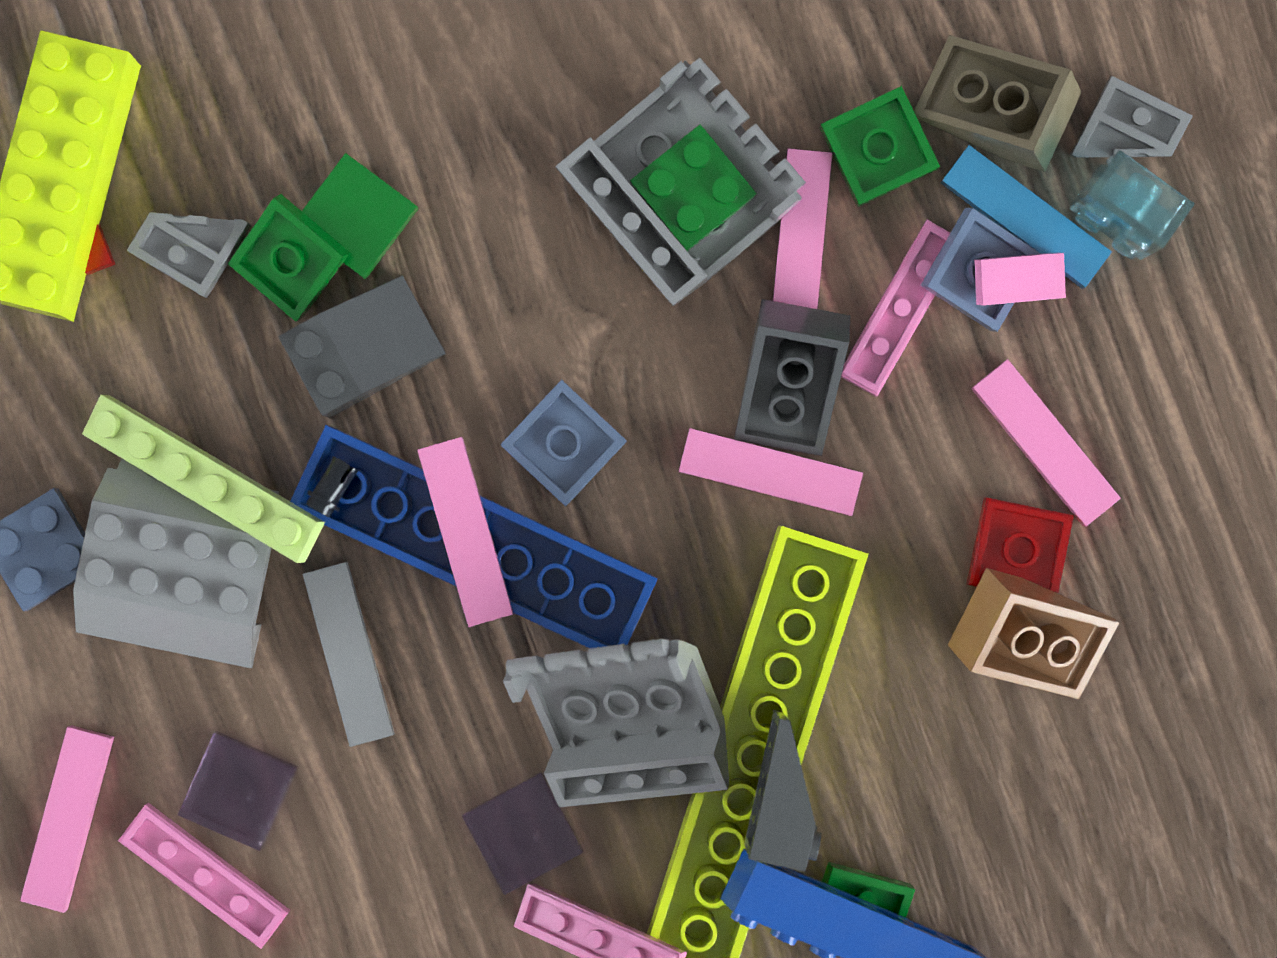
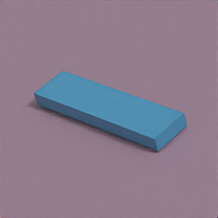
[940,145,1112,289]

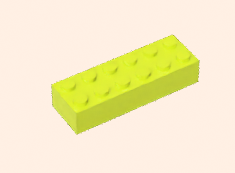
[0,30,141,322]

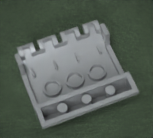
[555,58,806,306]
[73,459,279,668]
[503,639,729,807]

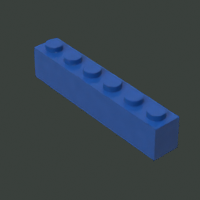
[720,849,987,958]

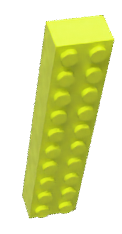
[647,526,869,958]

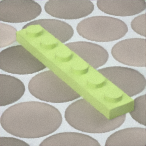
[82,394,325,563]

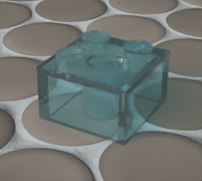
[1069,150,1195,260]

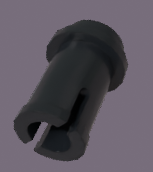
[306,456,358,518]

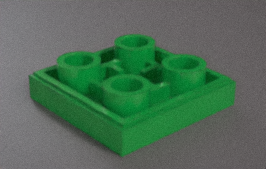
[302,153,419,280]

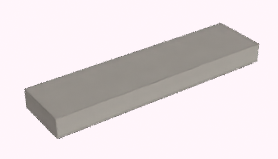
[303,562,395,747]

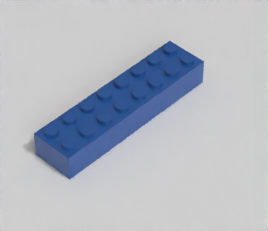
[290,425,658,648]

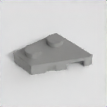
[1070,76,1193,158]
[127,212,251,298]

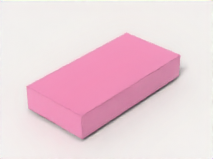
[974,252,1066,305]

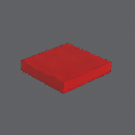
[966,497,1074,593]

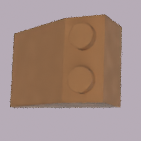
[948,568,1119,699]

